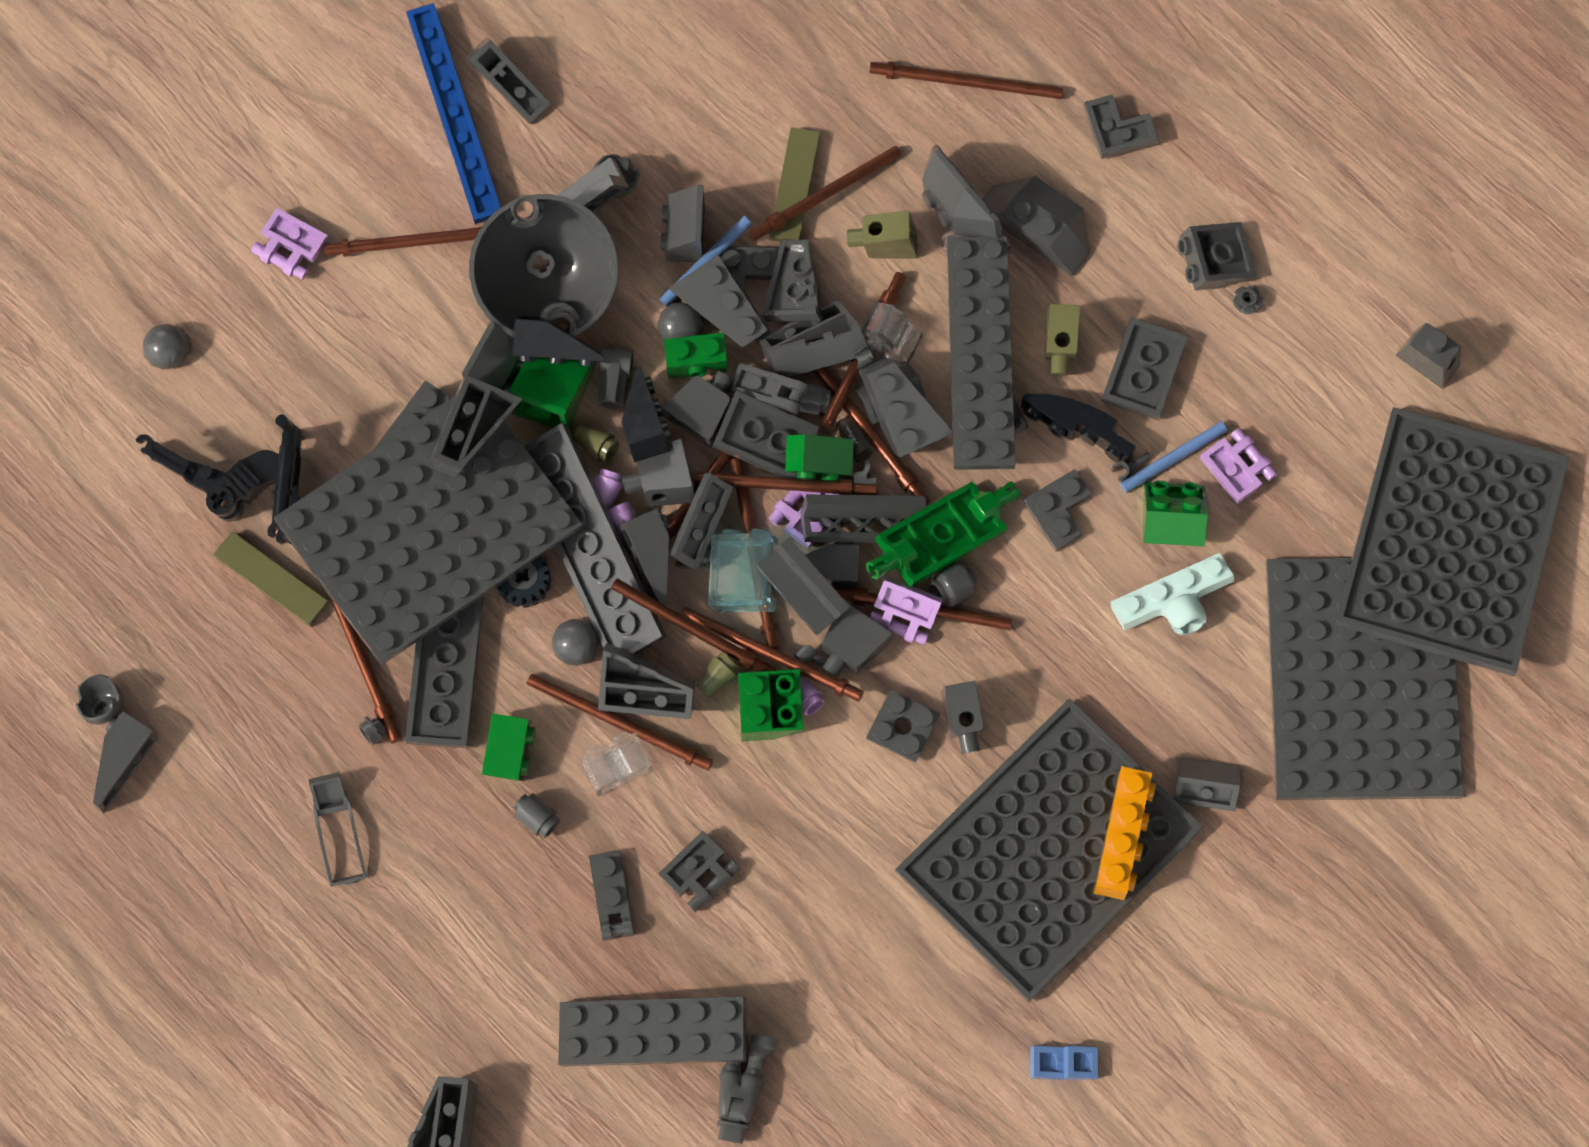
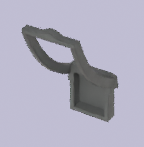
[309,772,367,886]

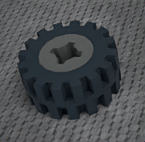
[497,557,551,608]

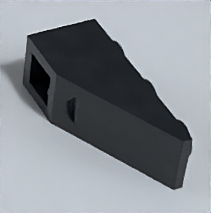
[511,315,604,366]
[621,366,671,463]

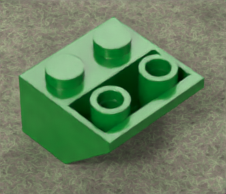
[1142,481,1208,547]
[738,669,803,742]

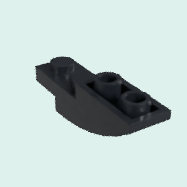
[1021,393,1136,464]

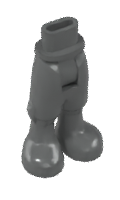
[717,1034,779,1144]

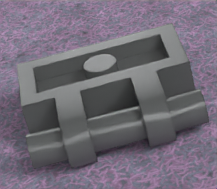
[658,831,740,913]

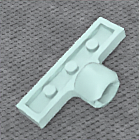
[1110,553,1234,636]

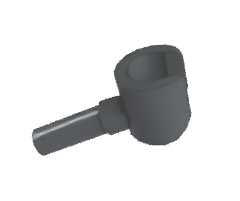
[853,346,875,369]
[1112,452,1151,482]
[794,645,826,666]

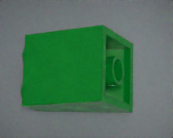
[509,357,594,430]

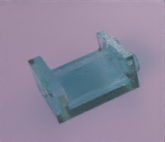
[708,529,778,613]

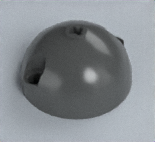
[469,194,618,336]

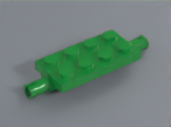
[866,481,1020,588]

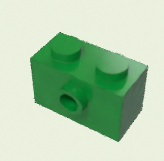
[664,332,728,379]
[785,434,854,482]
[482,713,536,781]

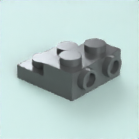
[1177,222,1257,291]

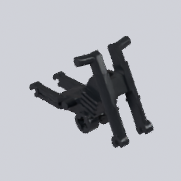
[136,414,303,545]

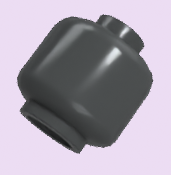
[929,563,976,608]

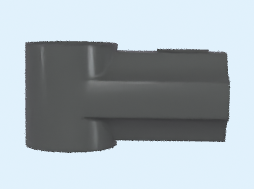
[597,347,633,409]

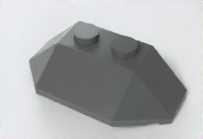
[922,144,1002,239]
[983,176,1089,276]

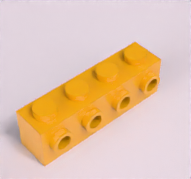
[1094,766,1156,900]

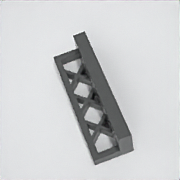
[800,494,926,543]

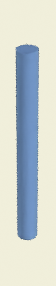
[659,216,752,307]
[1120,421,1227,493]

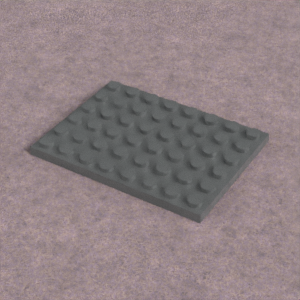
[274,396,582,666]
[1334,407,1569,676]
[1266,558,1463,800]
[895,698,1203,1003]

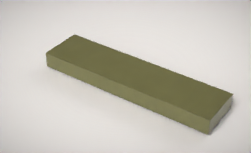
[769,127,820,242]
[213,531,329,627]

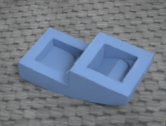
[1030,1046,1098,1080]

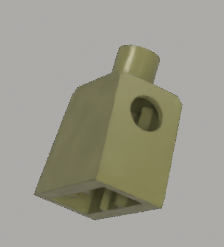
[847,210,917,259]
[1045,303,1080,376]

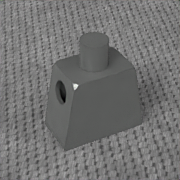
[1396,323,1461,389]
[662,371,732,448]
[622,439,695,507]
[821,601,892,678]
[941,680,984,754]

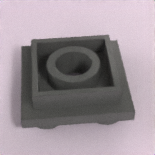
[866,690,940,763]

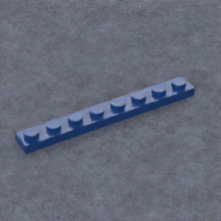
[406,3,501,224]

